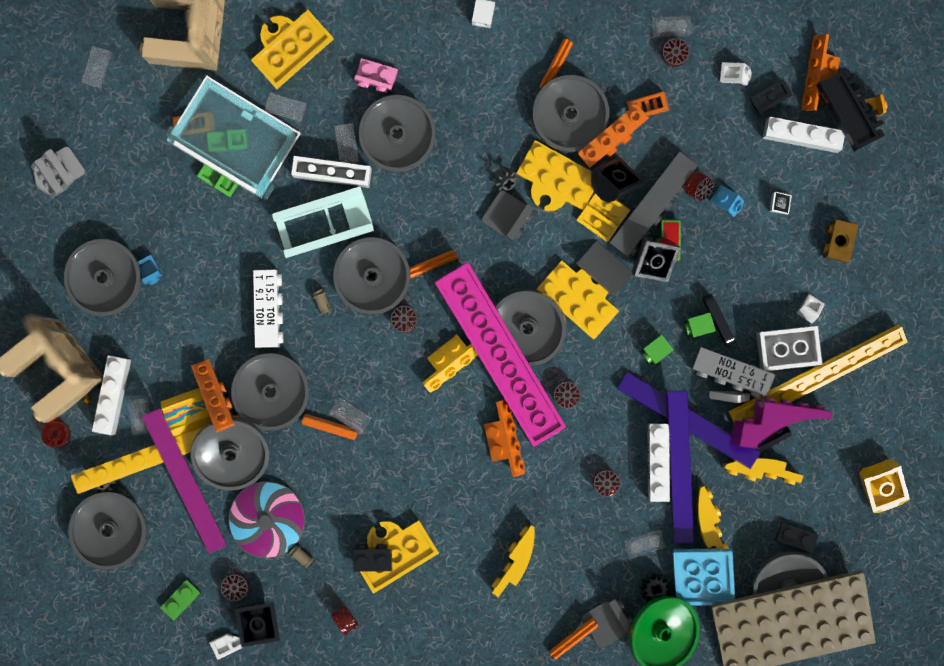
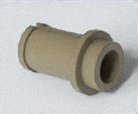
[312,289,332,315]
[289,545,314,568]

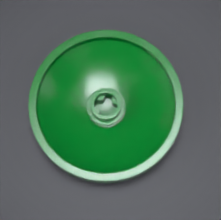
[629,596,700,666]

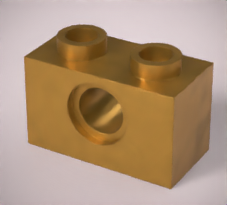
[822,220,859,263]

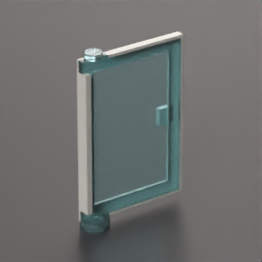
[165,75,301,201]

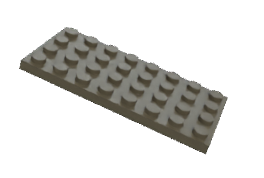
[711,570,876,666]

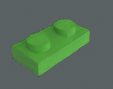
[160,579,201,621]

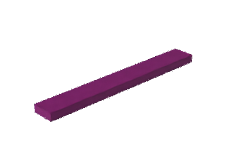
[142,408,227,554]

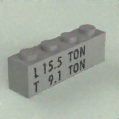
[693,347,775,399]

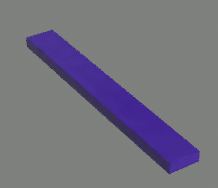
[617,372,761,469]
[668,390,694,544]

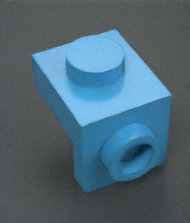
[710,185,744,217]
[138,255,163,285]

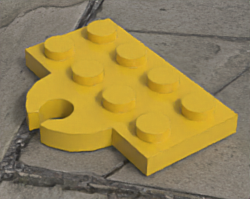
[251,10,334,89]
[516,140,594,211]
[537,261,619,340]
[360,520,439,594]

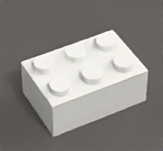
[756,326,822,371]

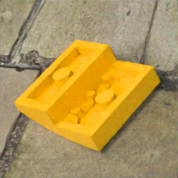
[577,193,631,242]

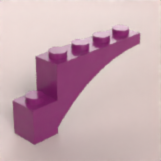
[731,397,832,448]

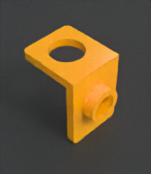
[864,94,887,117]

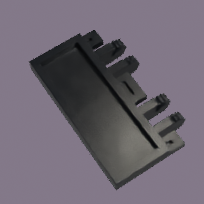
[816,69,885,152]

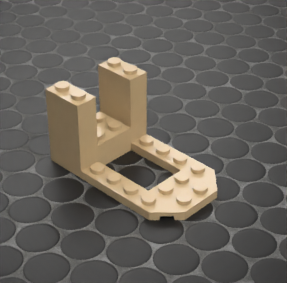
[140,0,225,71]
[0,315,104,423]

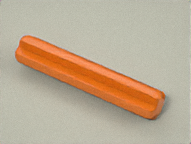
[539,39,573,89]
[410,250,457,278]
[302,414,358,440]
[549,618,598,659]

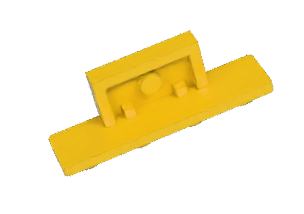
[422,335,478,393]

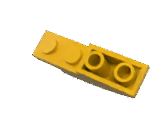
[722,458,803,485]
[696,485,729,549]
[491,524,534,597]

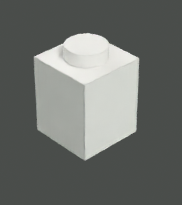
[472,0,495,28]

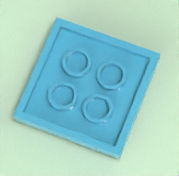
[673,548,735,605]

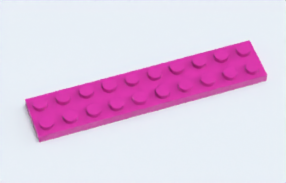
[435,262,566,447]

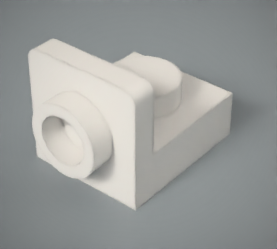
[720,62,751,85]

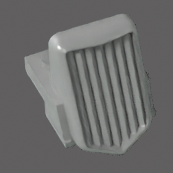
[31,147,85,199]

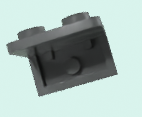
[482,190,535,242]
[582,596,632,648]

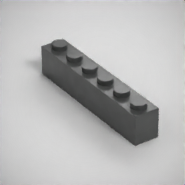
[609,152,698,258]

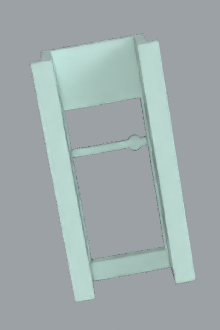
[272,187,374,258]

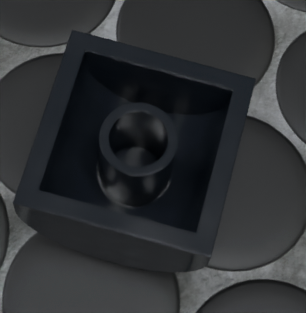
[591,157,645,202]
[631,235,681,282]
[235,601,280,647]

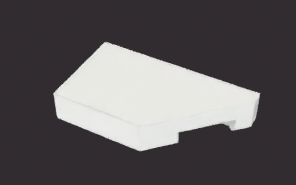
[709,391,750,403]
[209,633,243,659]

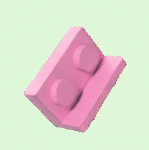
[354,58,398,94]

